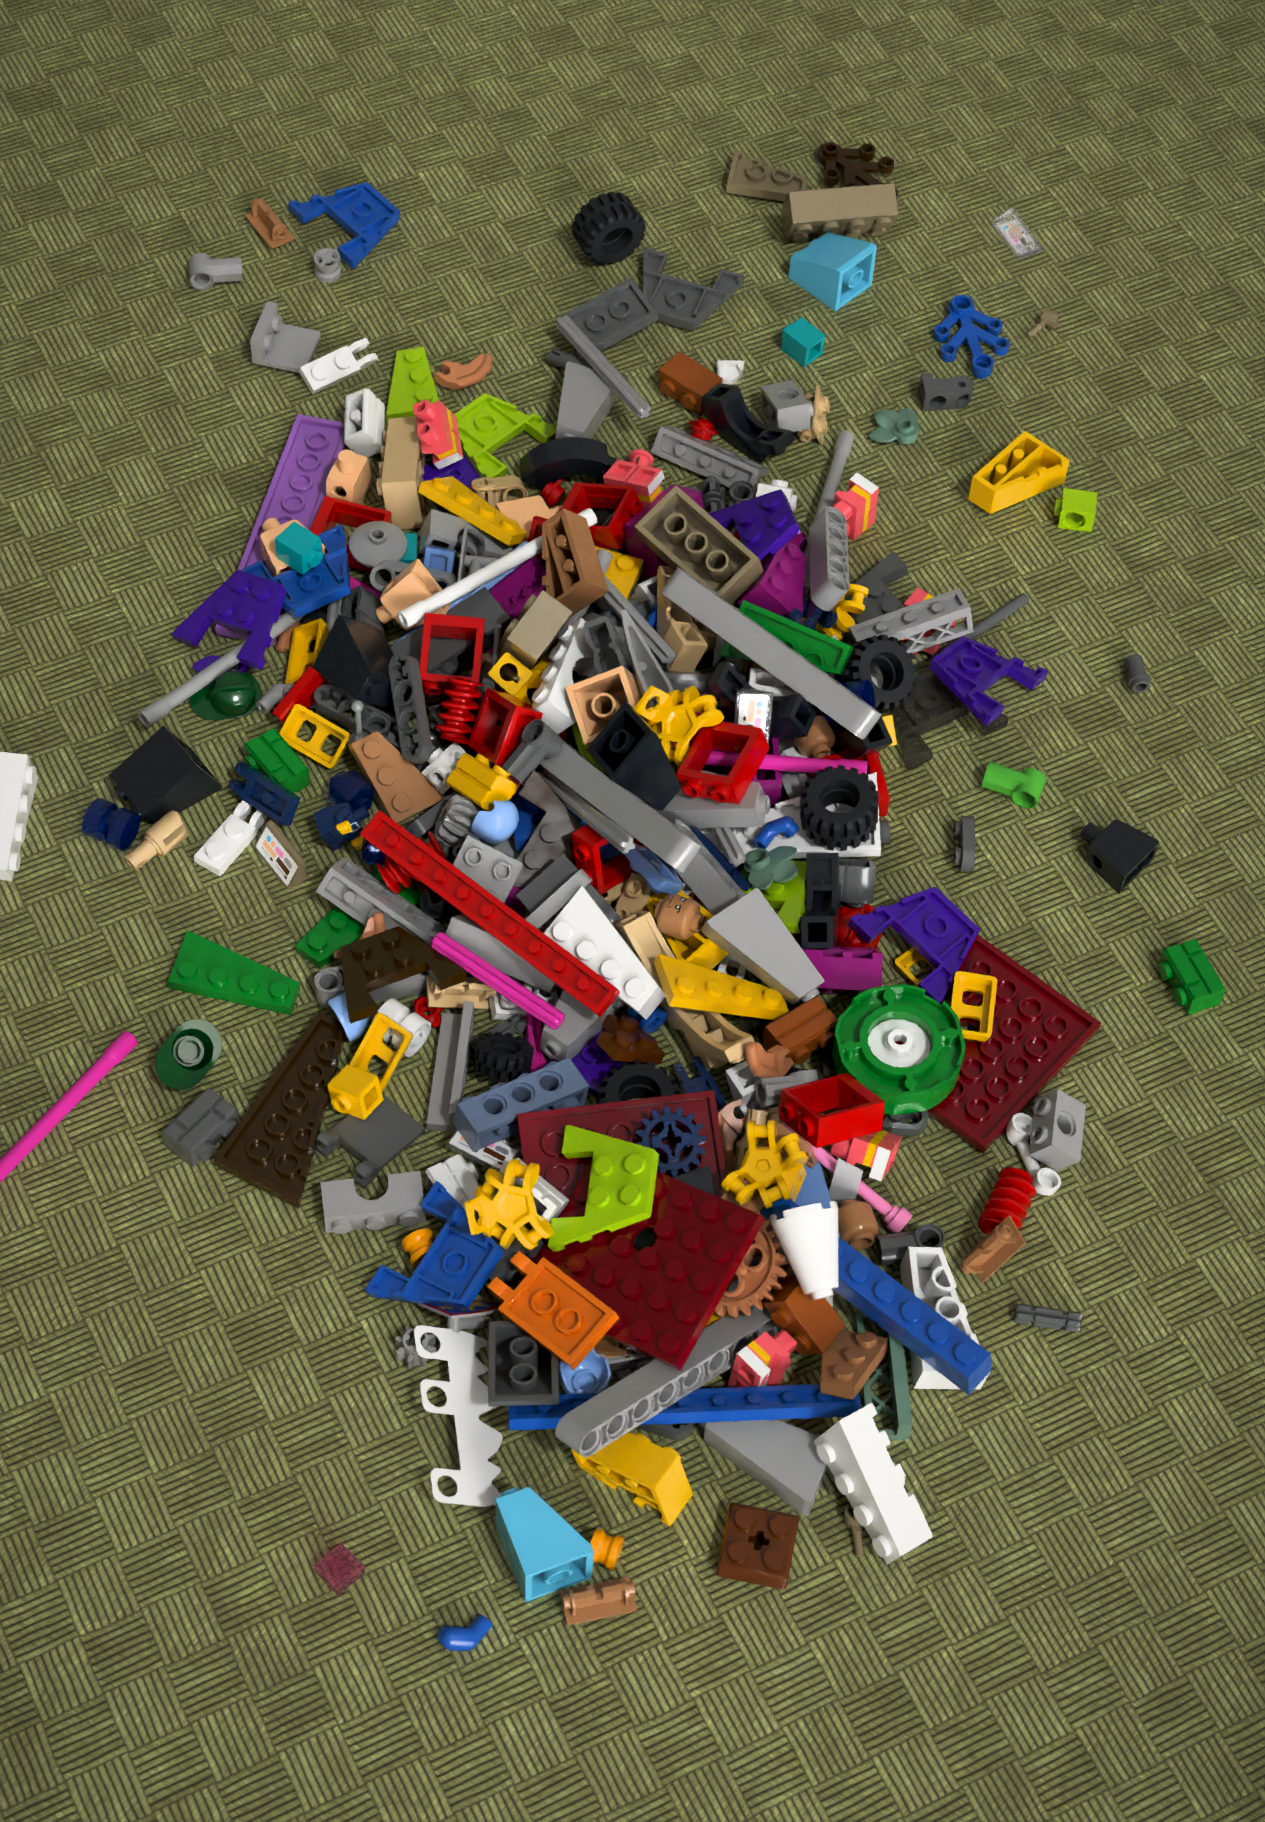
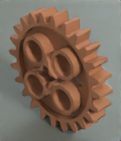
[715,1208,789,1319]

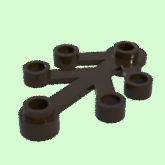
[817,142,898,199]

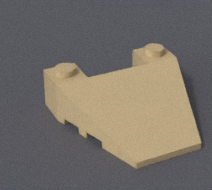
[657,565,750,675]

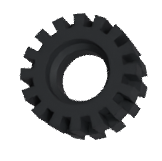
[472,1032,534,1083]

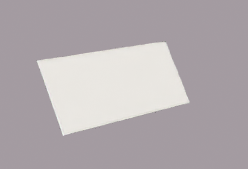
[829,1158,863,1204]

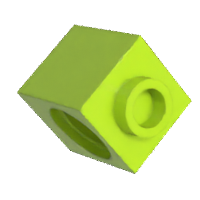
[1053,488,1097,532]

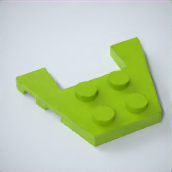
[454,393,557,478]
[702,860,807,934]
[548,1125,659,1252]

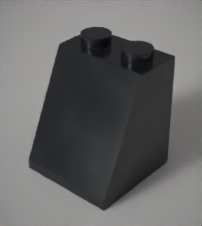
[312,615,395,711]
[586,701,682,811]
[110,725,223,824]

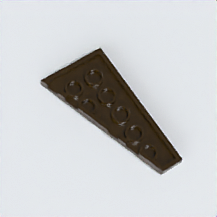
[213,1012,346,1208]

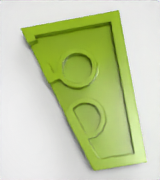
[386,347,439,423]

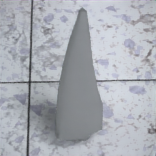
[621,609,673,709]

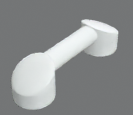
[1006,1113,1061,1195]

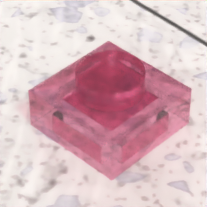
[314,1543,365,1596]

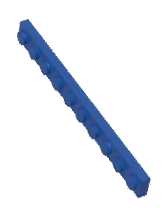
[509,1384,861,1431]

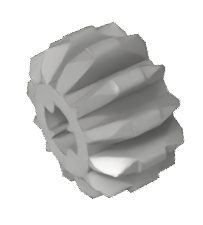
[434,794,480,848]

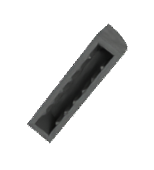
[390,587,512,693]

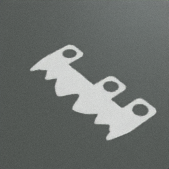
[414,1325,503,1507]

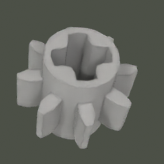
[395,1325,437,1369]

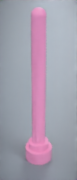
[781,1122,913,1233]

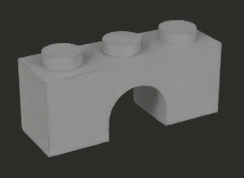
[420,509,512,559]
[320,1171,426,1234]

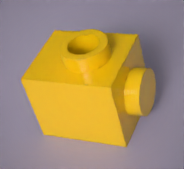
[327,1065,384,1120]

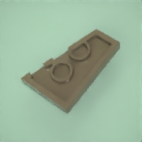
[726,149,808,201]

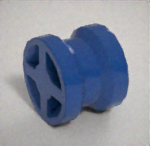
[627,1006,668,1034]

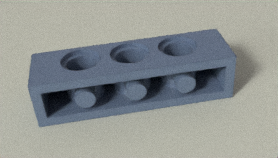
[453,1058,590,1152]

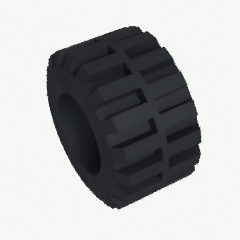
[572,192,646,266]
[835,635,918,713]
[800,765,879,851]
[598,1060,680,1104]

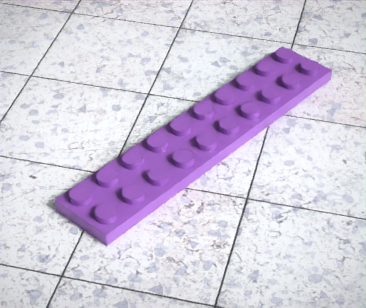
[215,414,347,645]

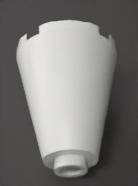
[769,1201,838,1300]

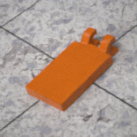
[487,1251,619,1370]

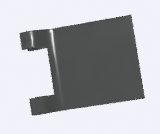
[516,853,621,929]
[316,1094,426,1189]

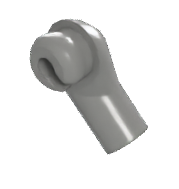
[256,683,294,714]

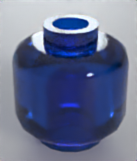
[328,770,374,810]

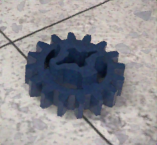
[634,1106,707,1178]

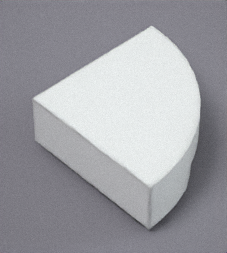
[716,360,744,385]

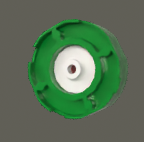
[832,984,966,1115]

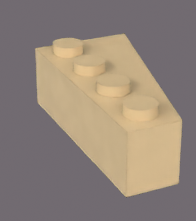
[377,416,426,530]

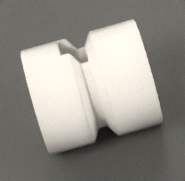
[371,998,431,1057]

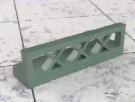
[854,1311,913,1440]

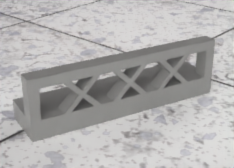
[650,425,770,489]
[849,588,974,668]
[316,856,446,947]
[426,1001,474,1133]

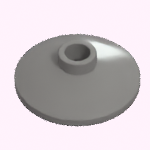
[349,521,407,568]

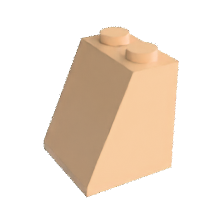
[565,666,648,746]

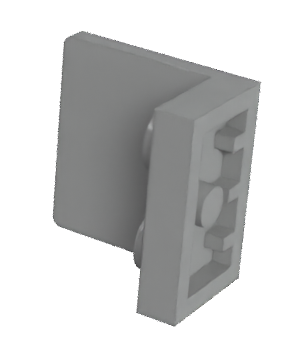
[250,301,321,373]
[452,832,523,903]

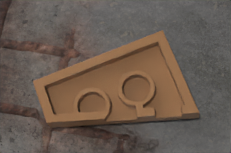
[349,731,446,824]
[821,1329,889,1400]

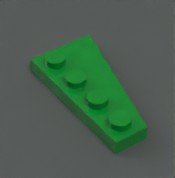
[720,600,854,675]
[295,867,421,969]
[168,930,300,1015]

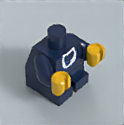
[313,802,370,851]

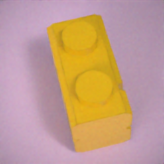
[446,753,518,812]

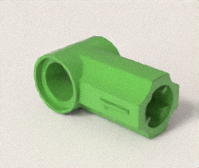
[981,762,1047,809]

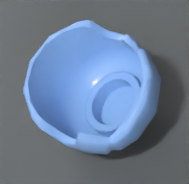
[471,800,519,845]
[328,993,370,1041]
[559,1348,612,1394]

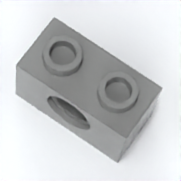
[760,380,814,432]
[1029,1089,1086,1171]

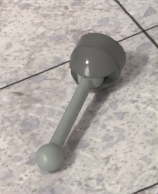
[348,700,369,755]

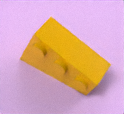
[968,431,1070,514]
[645,890,729,970]
[571,1432,693,1526]

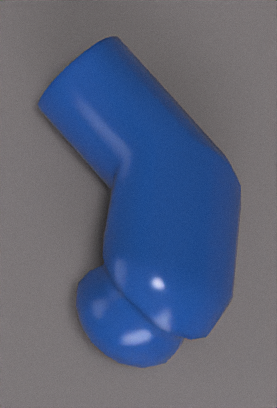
[753,816,799,849]
[438,1614,493,1651]

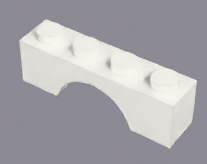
[532,618,594,734]

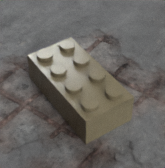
[781,183,898,243]
[634,485,764,604]
[498,590,572,673]

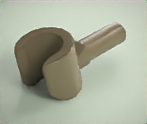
[1025,309,1060,338]
[844,1505,864,1557]

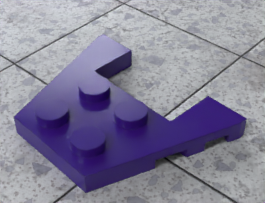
[709,489,800,561]
[171,570,286,670]
[929,636,1048,726]
[848,887,980,1004]

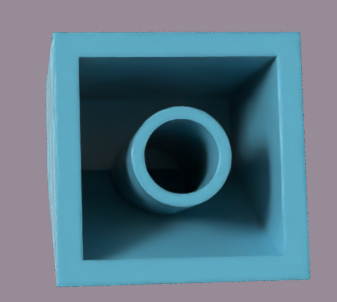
[788,232,877,312]
[495,1487,594,1602]

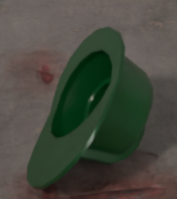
[190,671,262,721]
[155,1019,222,1090]

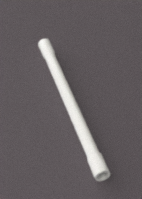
[397,508,597,628]

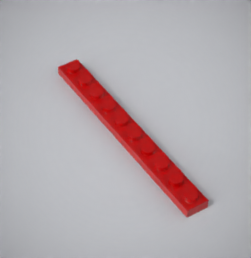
[360,810,620,1017]

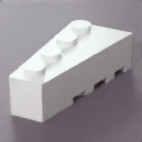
[0,752,38,881]
[544,886,665,1020]
[900,1247,990,1389]
[813,1403,933,1565]

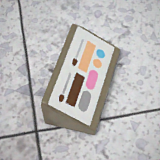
[255,820,307,889]

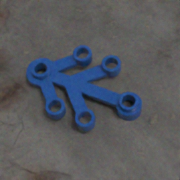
[933,295,1010,379]

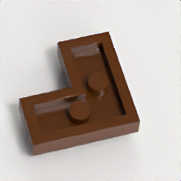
[596,1014,666,1064]

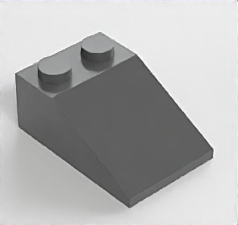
[488,1321,559,1406]

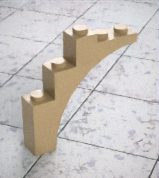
[613,910,755,1069]

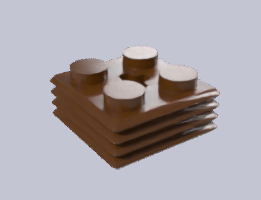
[717,1503,799,1590]

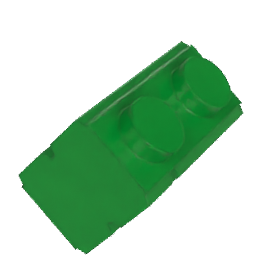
[243,728,310,793]
[1158,939,1226,1015]

